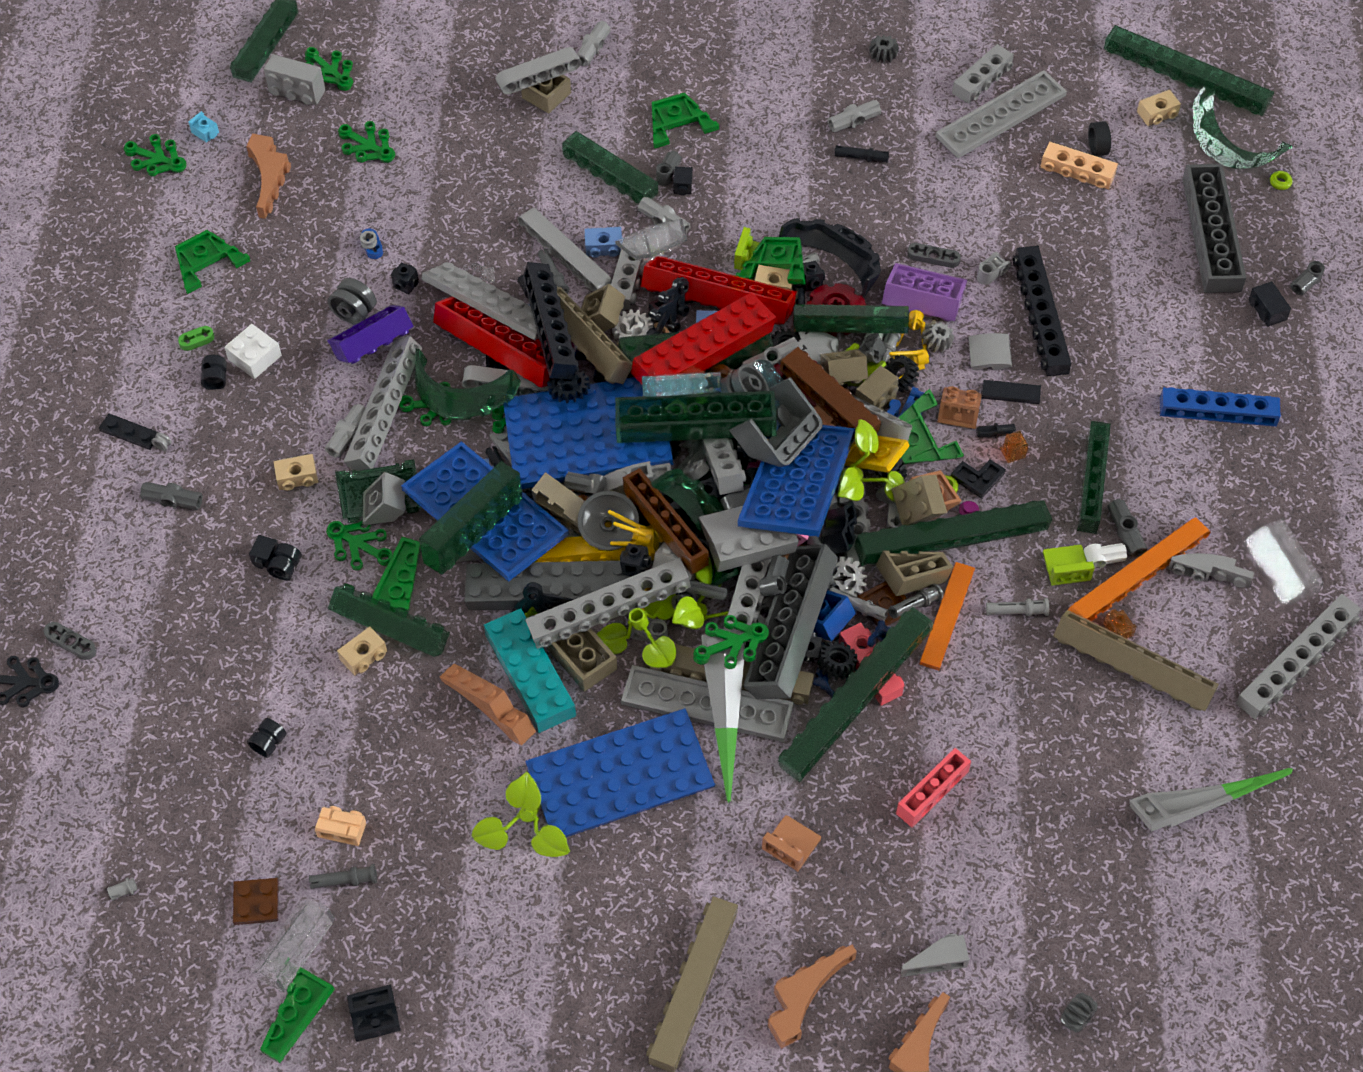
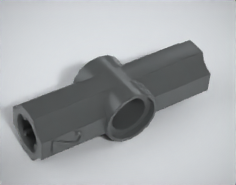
[140,482,203,510]
[1107,499,1147,558]

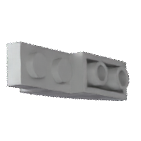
[604,461,674,496]
[1168,553,1254,588]

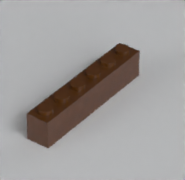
[780,347,881,439]
[623,468,709,575]

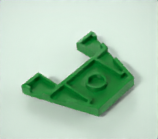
[652,92,719,149]
[175,230,251,294]
[735,237,805,284]
[898,389,964,465]

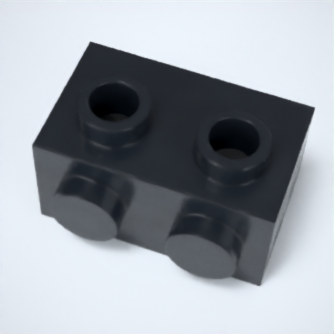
[1248,281,1291,327]

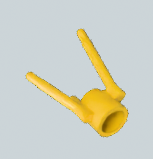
[896,310,927,351]
[889,349,929,379]
[608,510,652,546]

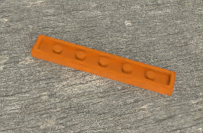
[920,562,975,671]

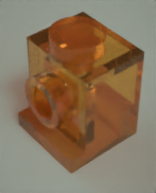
[1000,431,1028,463]
[1103,609,1137,639]

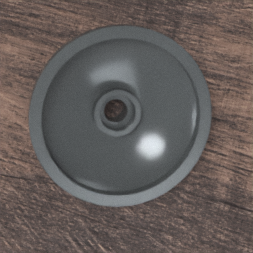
[578,491,639,551]

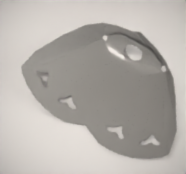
[798,324,838,365]

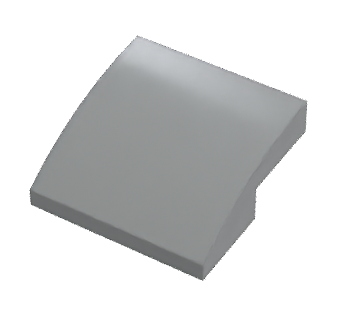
[968,333,1012,370]

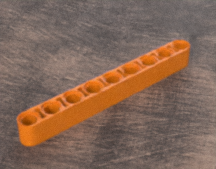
[1068,517,1211,622]

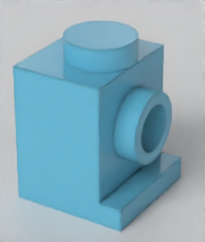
[189,112,219,143]

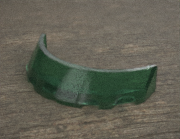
[1193,85,1293,169]
[415,348,521,420]
[650,468,741,586]

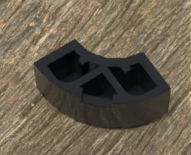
[822,501,857,554]

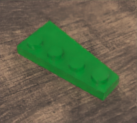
[369,536,421,617]
[260,966,335,1064]

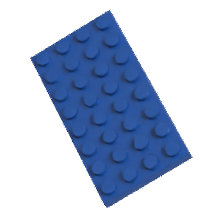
[738,420,855,537]
[401,441,569,582]
[525,708,715,837]

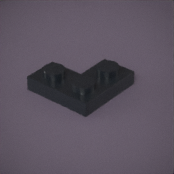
[950,459,1006,499]

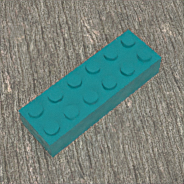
[484,608,576,733]

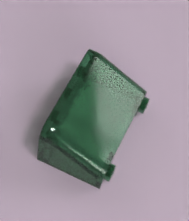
[335,459,422,523]

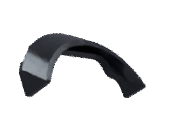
[779,218,881,298]

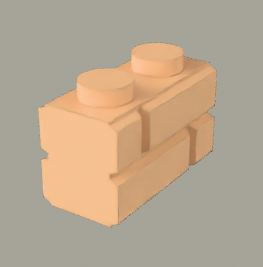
[315,806,366,846]

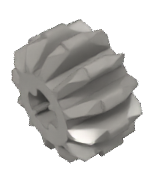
[921,320,955,353]

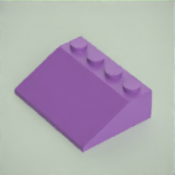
[882,263,967,321]

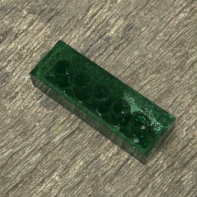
[419,461,523,575]

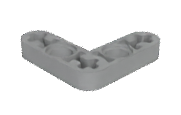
[673,441,710,484]

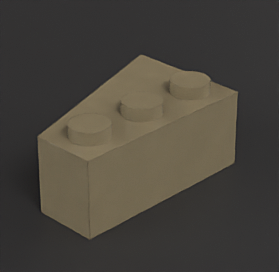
[531,472,585,535]
[876,551,953,596]

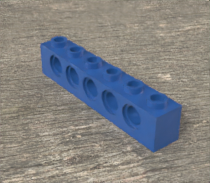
[1160,387,1281,427]

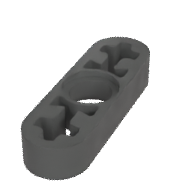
[907,243,961,268]
[43,622,97,660]

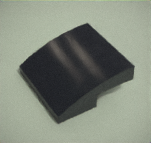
[347,984,401,1042]

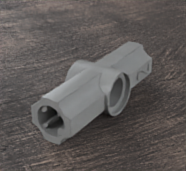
[577,21,611,66]
[827,100,881,132]
[638,197,690,237]
[742,337,800,372]
[325,404,366,458]

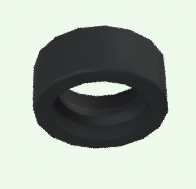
[1088,121,1111,156]

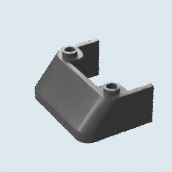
[729,377,822,467]

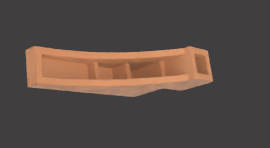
[246,133,291,219]
[440,663,536,746]
[768,945,857,1049]
[888,992,950,1072]

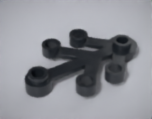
[646,277,689,344]
[0,656,59,707]

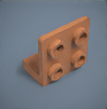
[937,386,982,429]
[762,815,821,872]

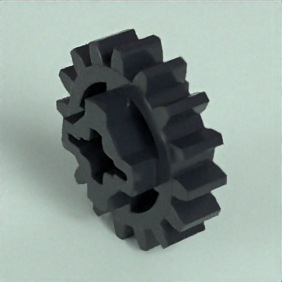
[547,368,590,403]

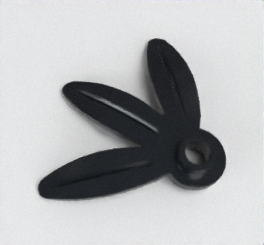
[512,582,574,614]

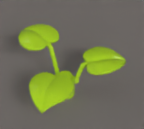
[837,419,905,502]
[673,558,753,630]
[596,594,676,668]
[472,772,570,857]

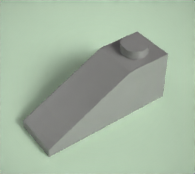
[901,934,969,977]

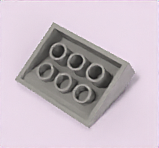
[699,506,799,572]

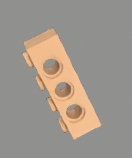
[1041,142,1118,189]

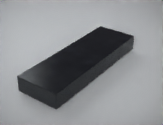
[982,380,1041,404]

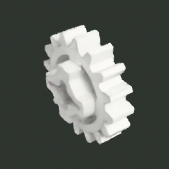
[612,309,653,344]
[827,557,867,597]

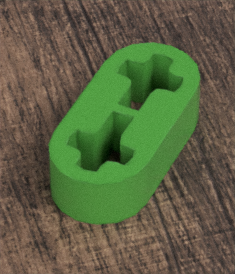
[178,326,214,351]

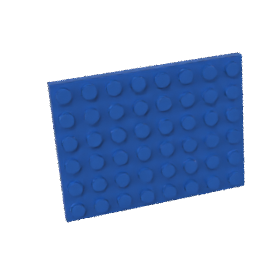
[503,377,673,489]

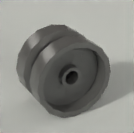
[328,278,377,325]
[719,364,769,415]

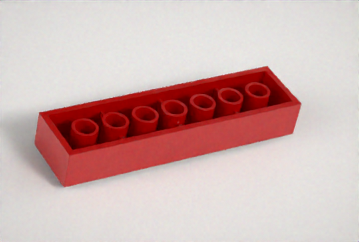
[641,255,797,325]
[631,292,776,399]
[433,296,550,388]

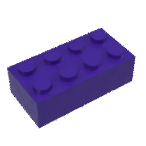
[327,305,414,364]

